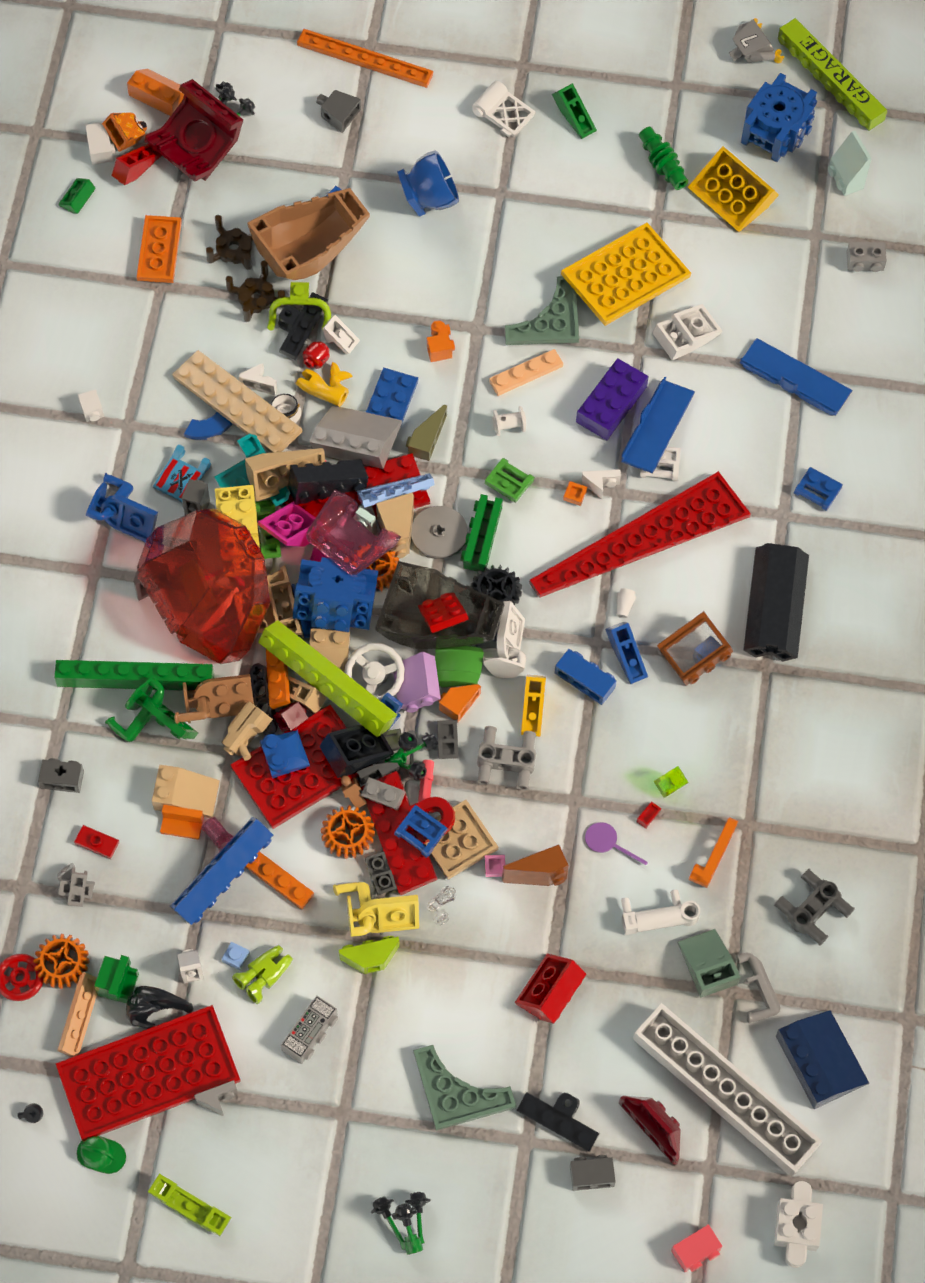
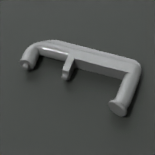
[734,952,780,1024]

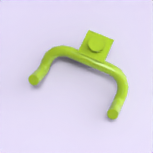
[267,282,331,331]

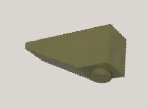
[406,405,447,461]

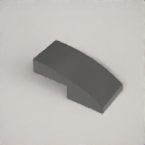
[437,720,459,759]
[357,763,400,785]

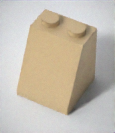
[376,493,414,559]

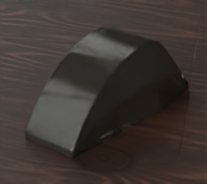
[375,561,505,649]

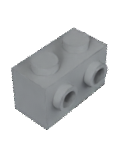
[847,242,887,272]

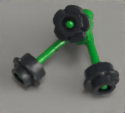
[385,732,438,781]

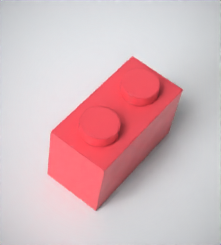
[671,1224,722,1272]

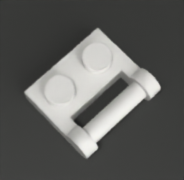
[640,447,681,481]

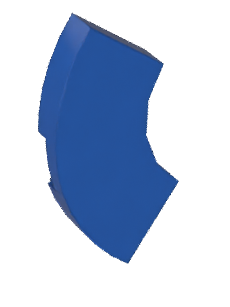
[184,412,233,440]

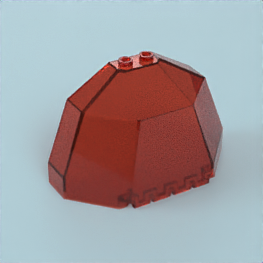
[137,508,270,664]

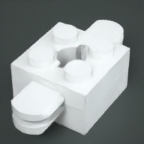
[774,1181,823,1268]

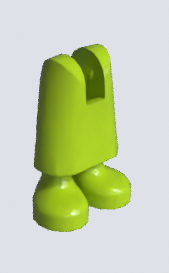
[232,945,293,1004]

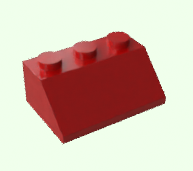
[514,953,587,1024]

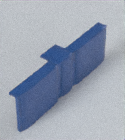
[740,338,853,416]
[621,377,695,474]

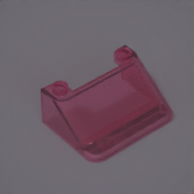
[306,490,401,575]

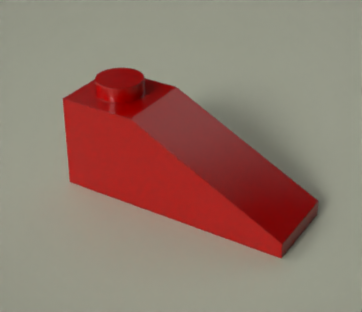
[111,144,162,185]

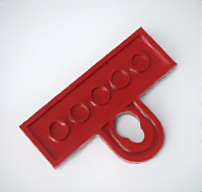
[361,771,455,895]

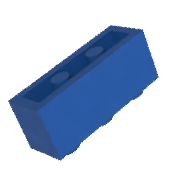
[554,649,617,705]

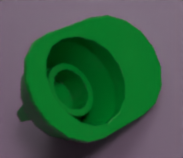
[76,1136,126,1174]

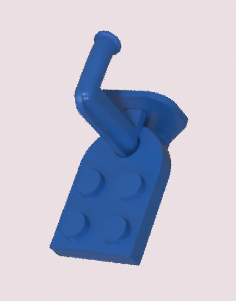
[86,473,158,544]

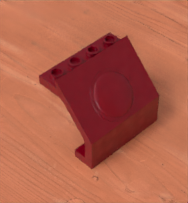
[144,79,244,182]

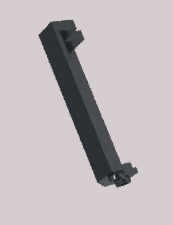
[743,543,809,662]

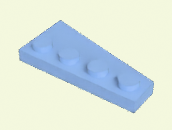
[357,473,435,508]

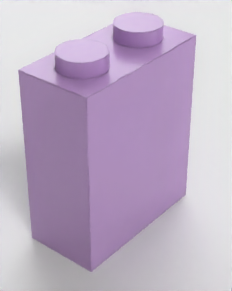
[394,652,441,713]

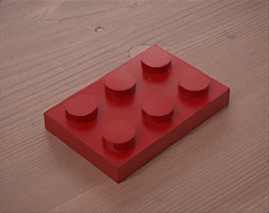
[418,592,469,633]

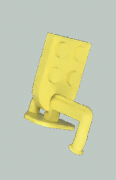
[333,882,419,937]

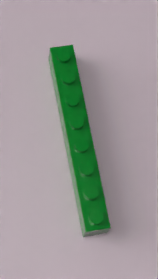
[54,660,214,691]

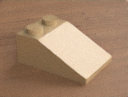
[307,629,350,692]
[152,765,220,818]

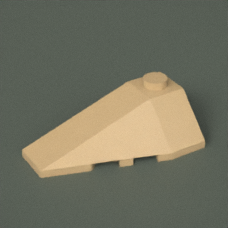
[245,448,325,501]

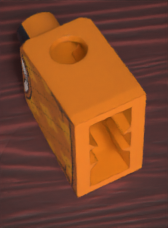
[102,113,147,152]

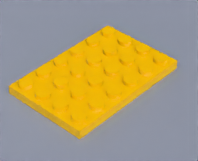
[561,222,691,326]

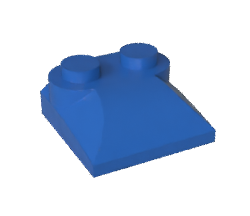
[260,730,310,778]

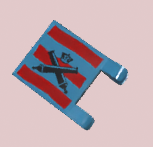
[153,445,211,502]

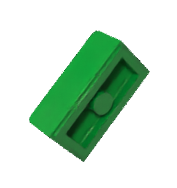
[58,178,96,214]

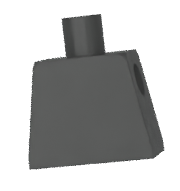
[316,90,361,133]

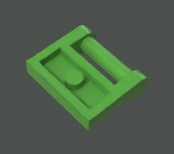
[485,458,535,503]

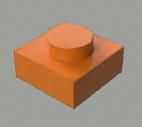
[563,481,587,506]

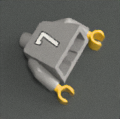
[729,18,784,63]

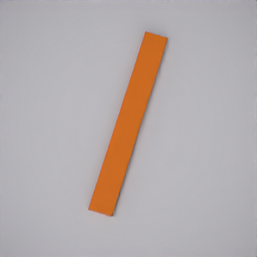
[297,29,433,88]

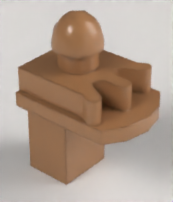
[341,775,367,808]

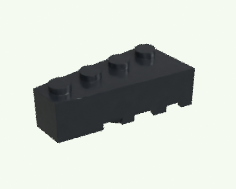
[288,459,368,505]

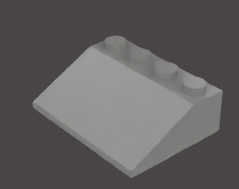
[310,405,402,469]

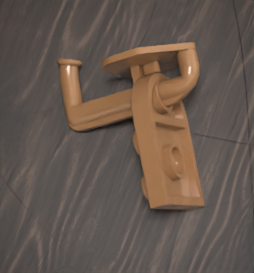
[175,674,254,724]

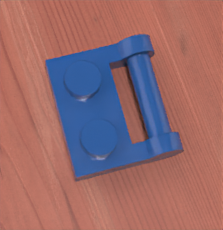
[793,467,843,511]
[394,805,448,858]

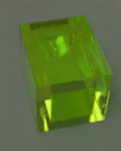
[653,766,689,798]

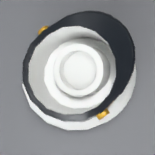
[271,394,301,423]

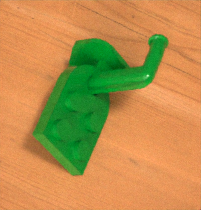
[105,677,198,742]

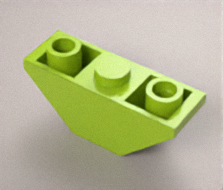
[339,936,399,974]

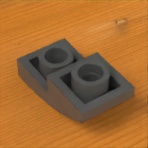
[364,851,397,895]

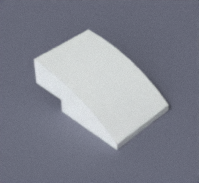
[653,304,722,360]

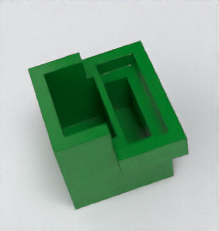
[94,955,139,1004]

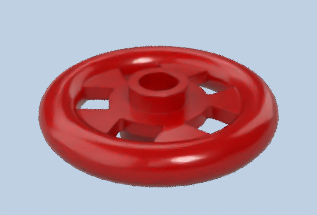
[0,954,44,1001]

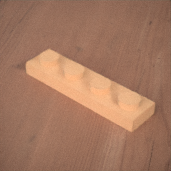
[489,349,563,396]
[57,972,97,1057]

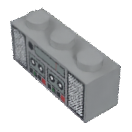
[281,995,338,1064]

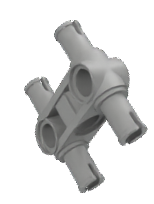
[477,726,536,791]

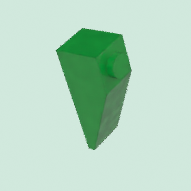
[552,83,597,139]

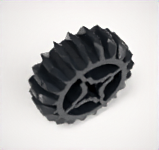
[470,564,522,616]

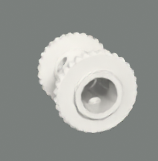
[492,406,526,436]

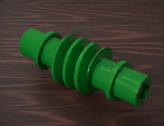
[639,126,688,190]

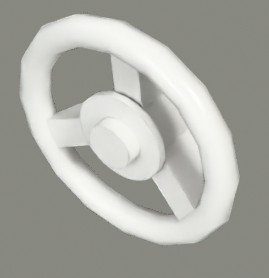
[344,643,405,701]

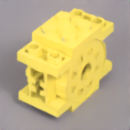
[215,485,263,578]

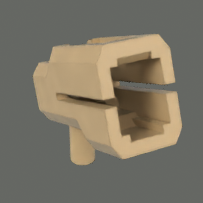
[221,701,273,760]

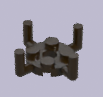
[206,215,253,270]
[225,260,285,322]

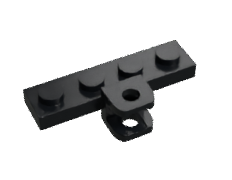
[278,292,329,360]
[516,1092,600,1152]

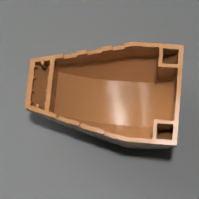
[247,188,370,280]

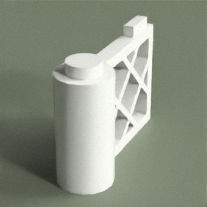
[472,81,536,138]

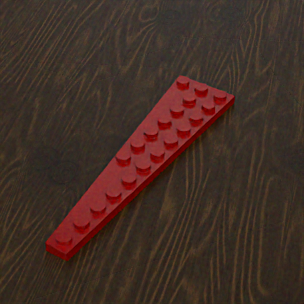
[529,471,751,598]

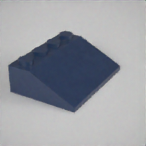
[776,1010,869,1109]

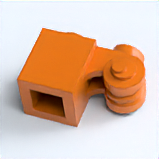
[427,321,455,362]

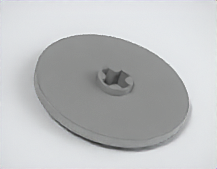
[411,506,468,558]

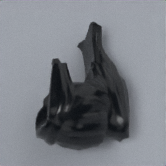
[126,986,194,1029]

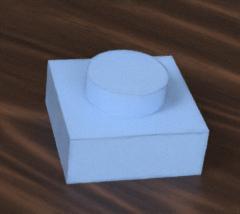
[222,942,250,970]

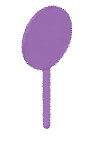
[585,822,648,865]

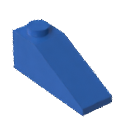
[605,622,648,684]

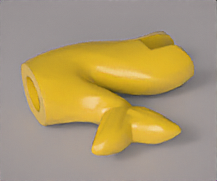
[295,362,353,407]

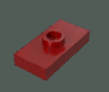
[74,825,119,859]

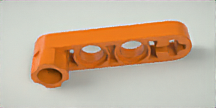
[689,817,739,888]

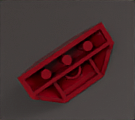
[618,1096,681,1166]

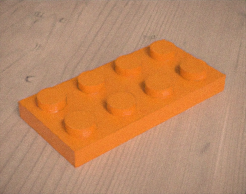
[137,215,182,283]

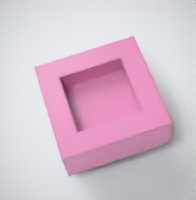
[485,855,505,877]

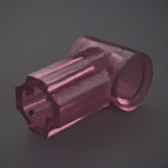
[201,817,233,852]

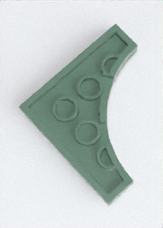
[505,276,579,345]
[413,1045,516,1131]

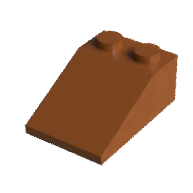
[502,844,569,886]

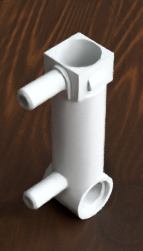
[621,889,700,935]

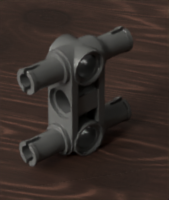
[774,869,855,946]

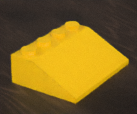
[688,146,779,232]

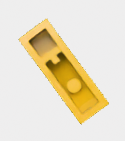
[521,675,546,737]

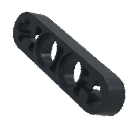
[249,663,278,735]

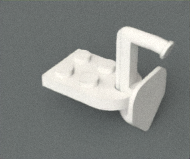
[482,601,526,678]

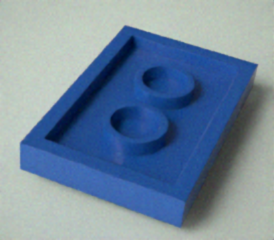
[366,367,419,427]

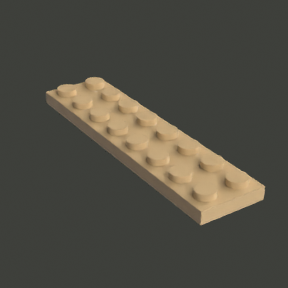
[172,350,303,453]

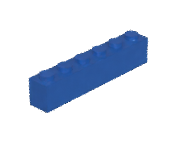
[170,817,273,925]

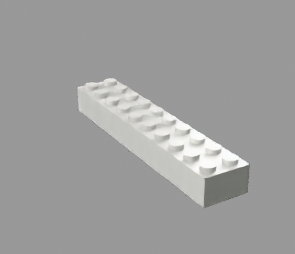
[633,1003,822,1177]

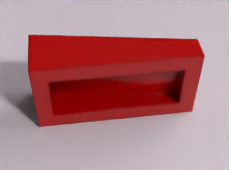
[636,801,662,829]

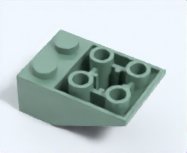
[677,929,741,998]

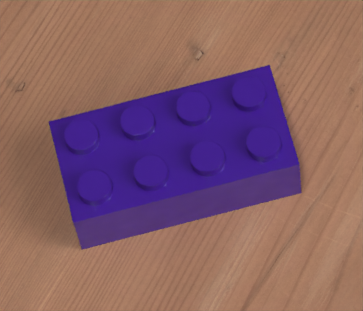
[576,358,649,441]

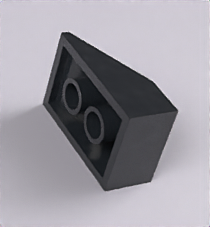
[319,725,394,778]

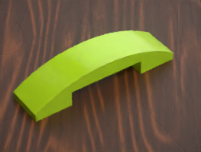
[148,1173,232,1236]

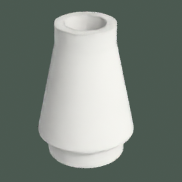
[616,588,636,618]

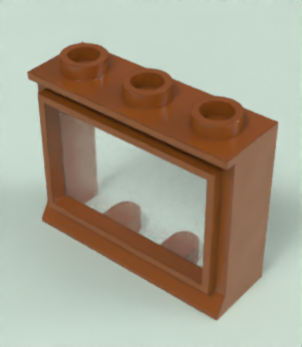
[657,611,733,686]

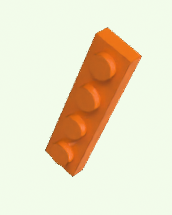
[266,649,290,710]
[245,851,314,910]

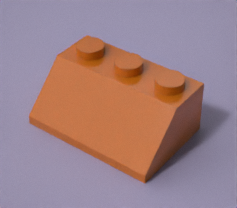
[127,69,184,116]

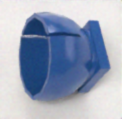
[397,150,459,217]

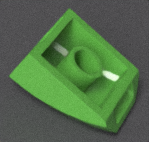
[435,646,484,688]

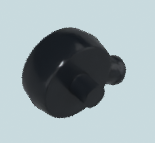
[18,1103,43,1123]

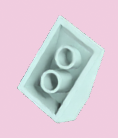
[828,131,872,196]

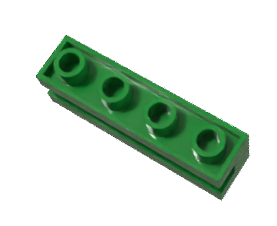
[460,494,503,572]

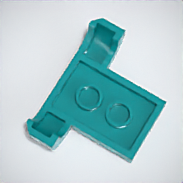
[214,434,290,506]

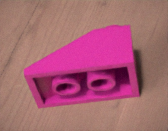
[257,502,322,547]

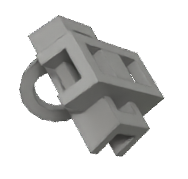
[57,863,95,907]

